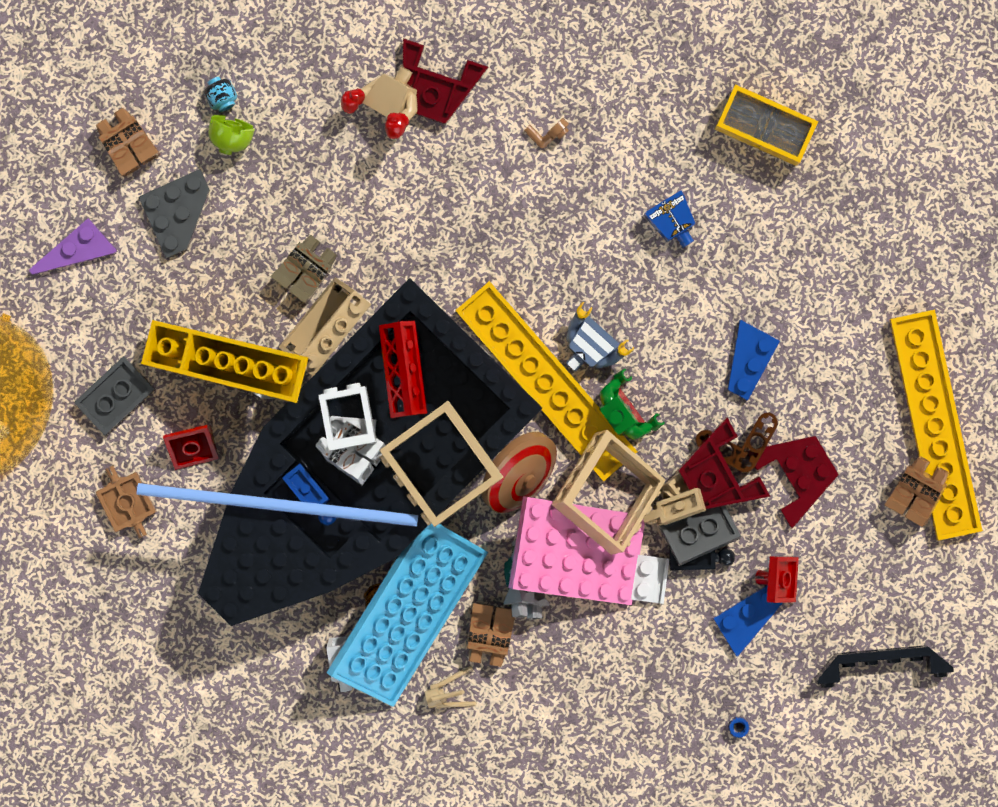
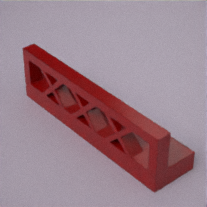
[379,321,427,418]

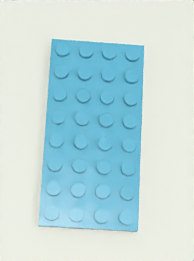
[327,524,488,707]

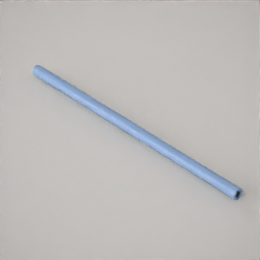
[137,483,418,527]

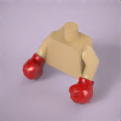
[341,66,417,139]

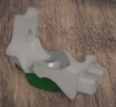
[504,540,550,620]

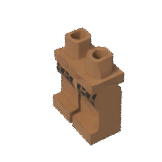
[96,108,161,178]
[885,456,949,527]
[467,603,515,667]

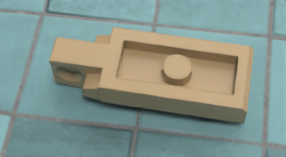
[643,488,706,526]

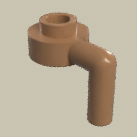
[524,118,569,148]

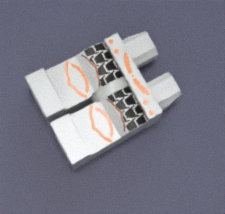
[316,419,386,485]

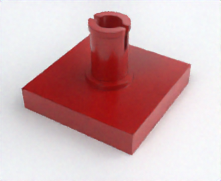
[755,556,799,603]

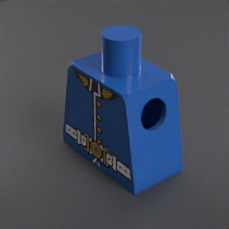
[644,190,695,248]

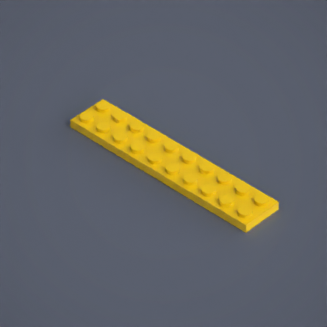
[455,281,638,482]
[889,310,983,541]

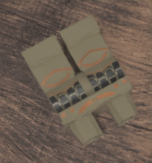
[270,235,337,304]

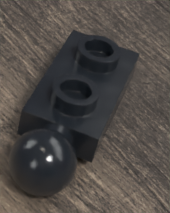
[669,548,735,571]

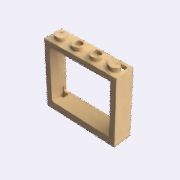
[279,277,372,376]
[379,401,504,527]
[552,430,666,555]

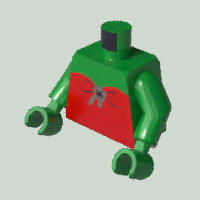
[599,369,665,440]

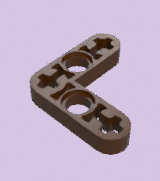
[696,412,779,472]

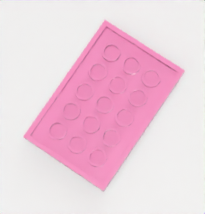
[508,496,645,605]

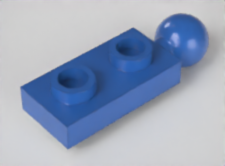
[282,464,337,525]

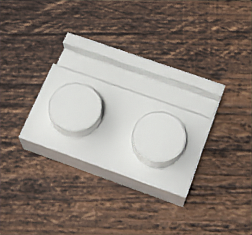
[631,555,669,604]

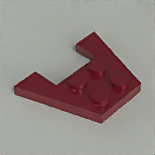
[403,38,489,125]
[678,417,771,509]
[746,436,839,529]

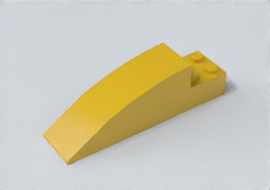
[141,320,309,403]

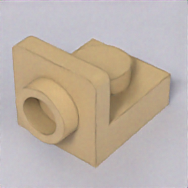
[660,472,689,500]

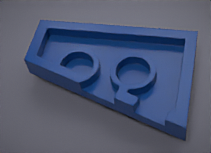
[727,319,780,401]
[713,585,783,657]

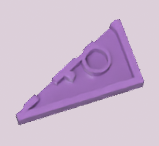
[29,218,118,274]

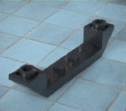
[815,645,954,688]

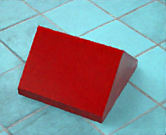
[163,425,219,470]

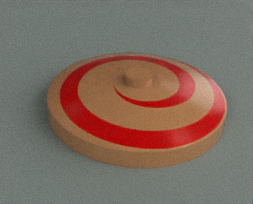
[482,432,557,514]

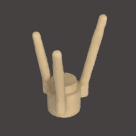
[425,666,477,710]

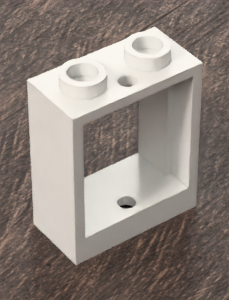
[319,383,377,451]

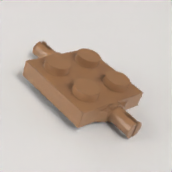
[96,465,157,538]

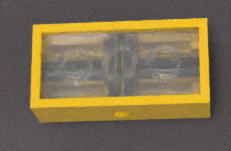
[714,84,818,166]

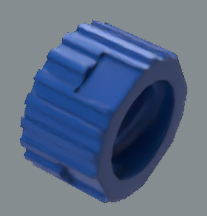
[728,717,749,738]

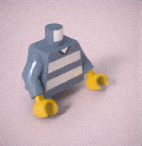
[566,302,634,372]

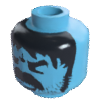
[204,77,237,112]

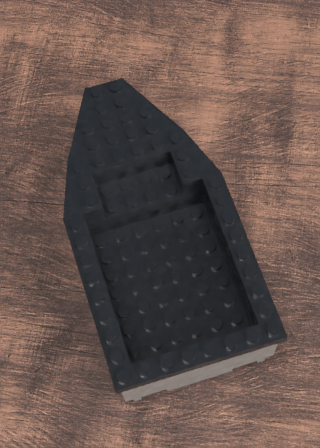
[198,278,542,626]

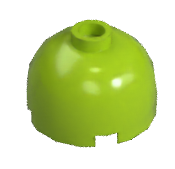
[208,115,255,155]

